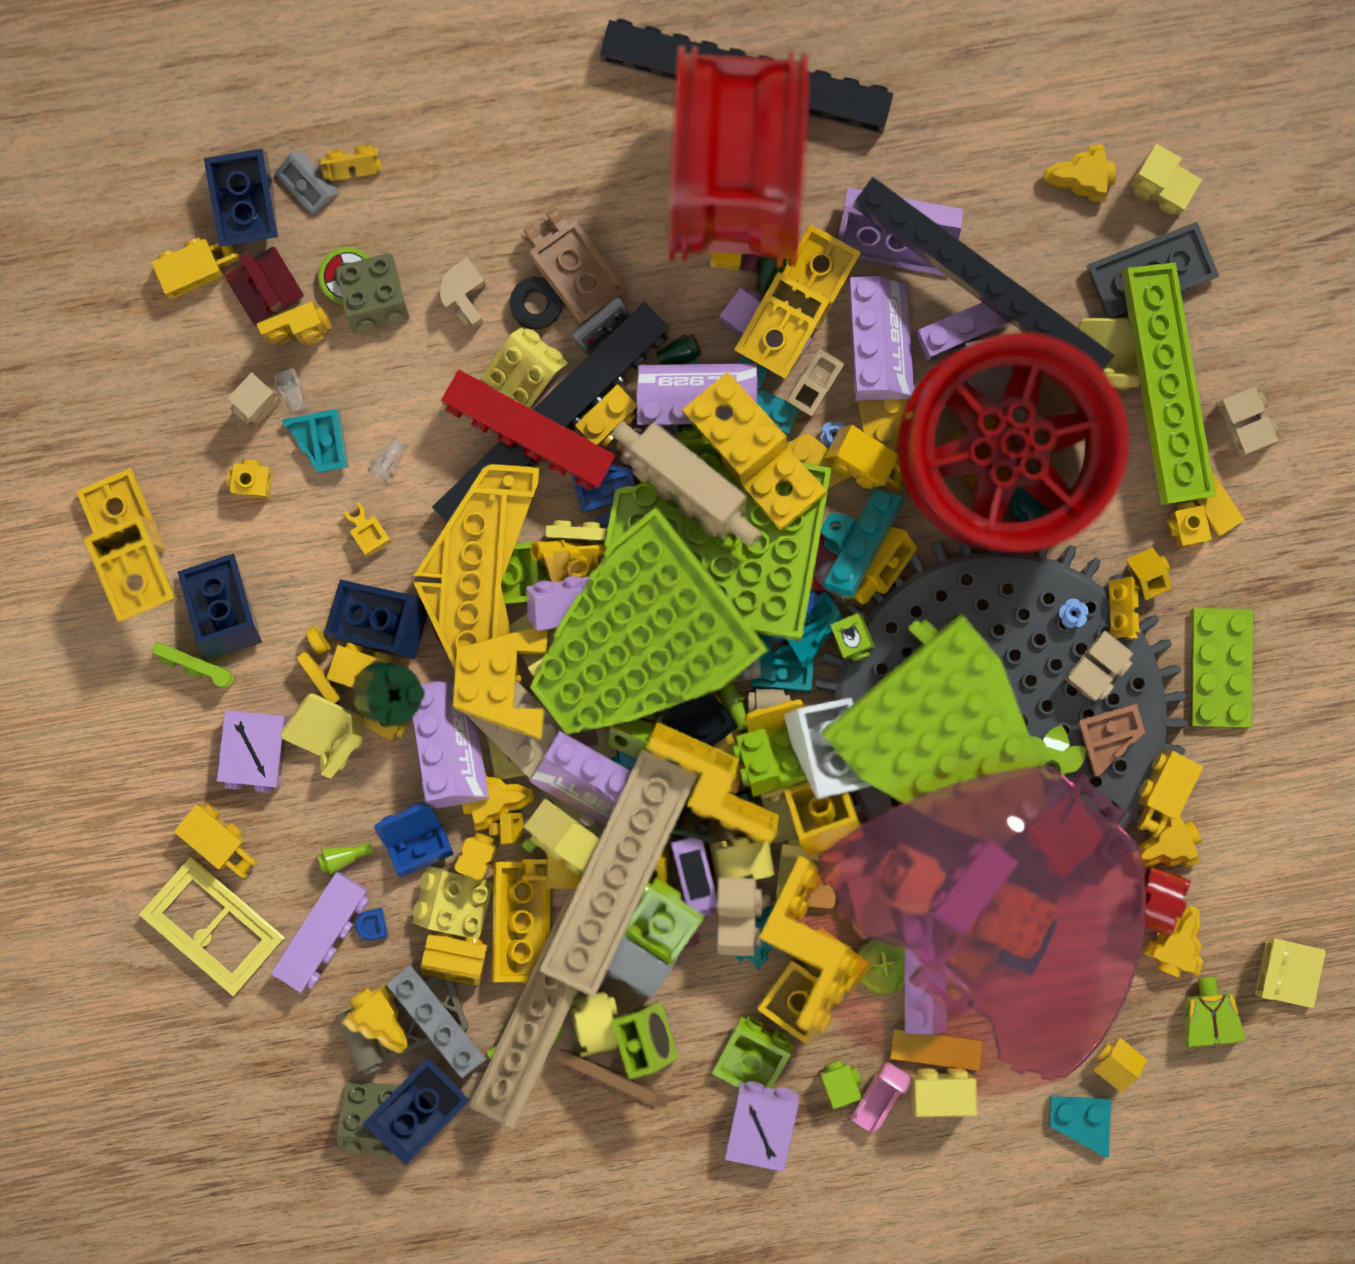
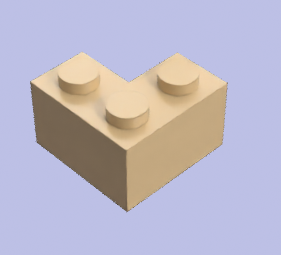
[717,878,762,956]

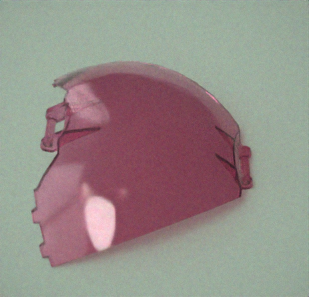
[818,766,1146,1081]

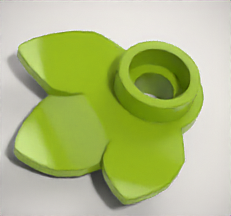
[1030,725,1086,784]

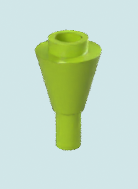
[317,842,374,876]

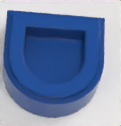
[355,907,389,940]

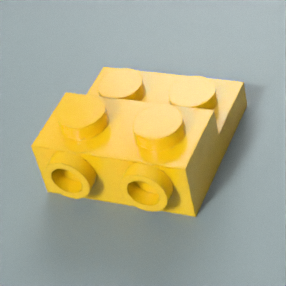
[257,301,332,346]

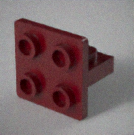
[225,246,304,325]

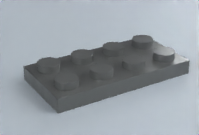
[1086,222,1219,318]

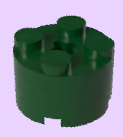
[353,662,425,726]

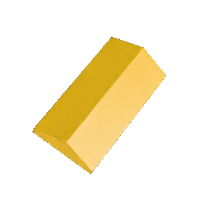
[492,861,551,982]

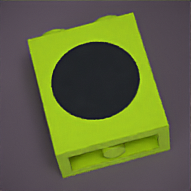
[611,1001,679,1079]

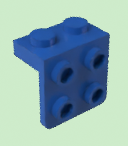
[374,802,454,878]

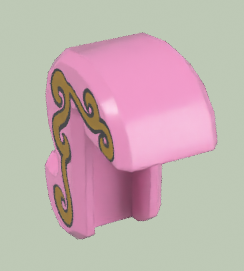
[850,1062,911,1133]

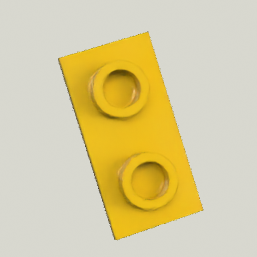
[320,144,382,181]
[1109,576,1140,640]

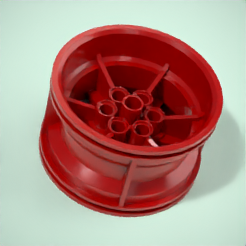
[669,46,808,267]
[897,333,1129,551]

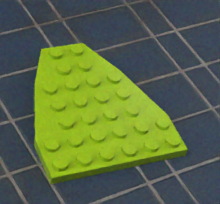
[604,463,832,641]
[530,508,769,734]
[821,614,1046,847]

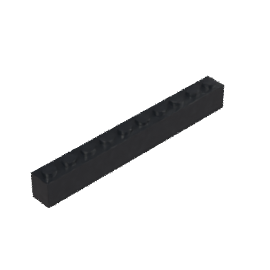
[600,19,894,134]
[852,176,1114,371]
[432,301,669,523]

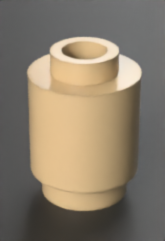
[748,689,790,713]

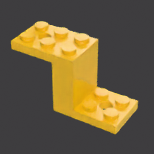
[76,468,176,623]
[759,856,859,1037]

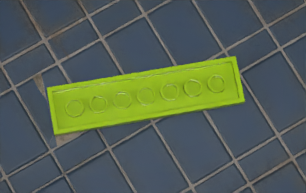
[1121,262,1216,505]

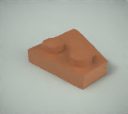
[1078,704,1145,776]

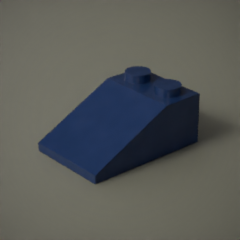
[204,149,278,247]
[177,553,262,661]
[324,580,428,660]
[363,1057,470,1166]

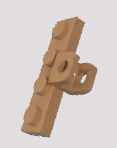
[555,1049,671,1110]

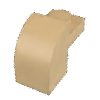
[440,257,486,329]
[787,348,845,416]

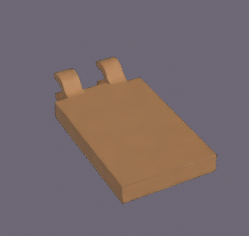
[520,208,628,325]

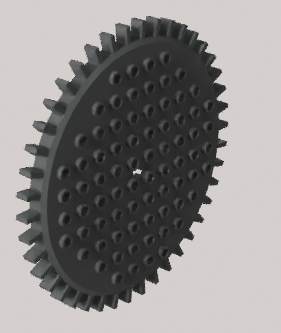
[814,540,1188,897]

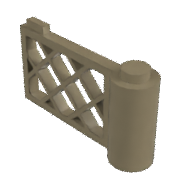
[336,977,469,1075]

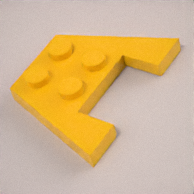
[453,627,549,741]

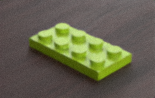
[1190,608,1253,728]

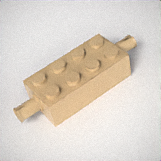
[612,421,762,547]

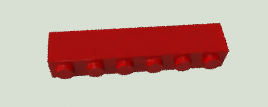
[441,369,616,491]

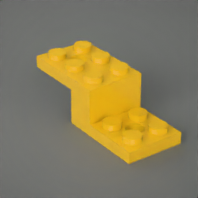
[734,224,862,380]
[682,371,827,532]
[647,722,779,843]

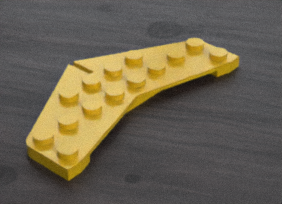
[413,464,539,686]

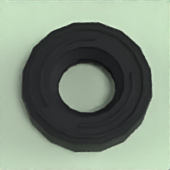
[510,276,563,330]

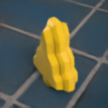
[1043,144,1116,203]
[462,773,534,831]
[1129,816,1202,867]
[1143,905,1203,978]
[342,982,408,1054]

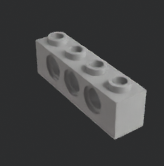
[386,964,485,1078]

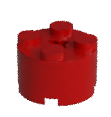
[1130,866,1191,936]

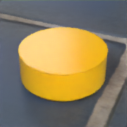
[306,625,331,655]

